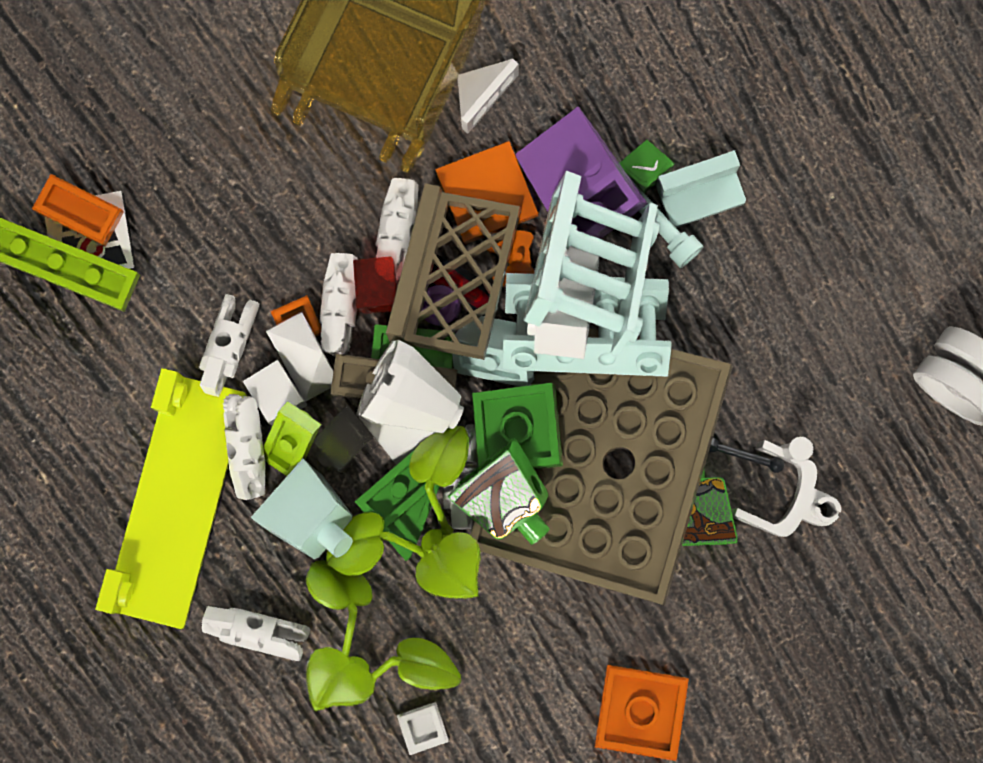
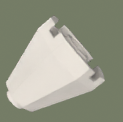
[356,340,464,433]

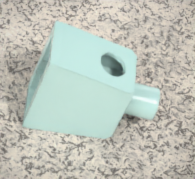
[251,459,353,559]

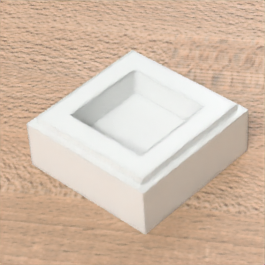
[397,702,449,755]

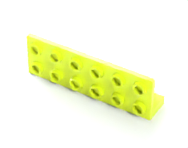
[95,368,247,629]

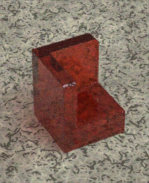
[353,256,397,314]

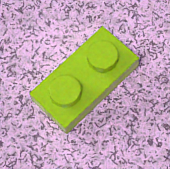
[263,401,321,476]

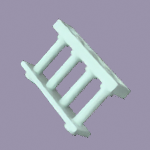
[523,171,660,356]
[502,273,671,377]

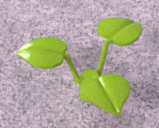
[326,426,480,598]
[306,560,462,711]

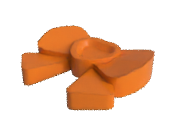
[487,230,535,287]

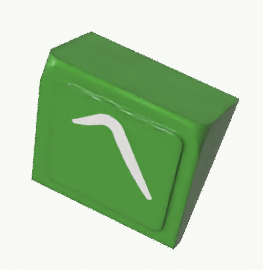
[619,140,675,194]

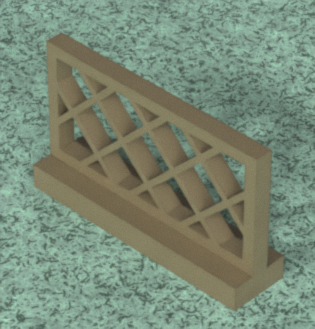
[386,184,521,360]

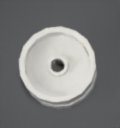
[913,326,983,426]

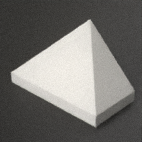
[457,59,519,133]
[266,312,334,402]
[359,417,437,465]

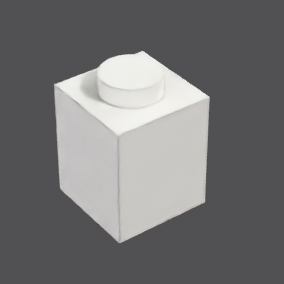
[243,360,307,425]

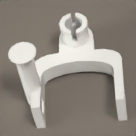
[731,437,841,537]

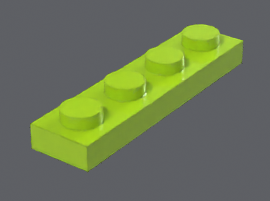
[0,218,140,312]

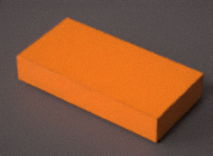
[32,174,124,247]

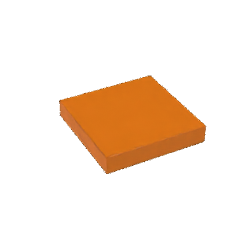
[435,141,538,245]
[594,664,689,761]

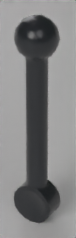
[709,438,784,473]

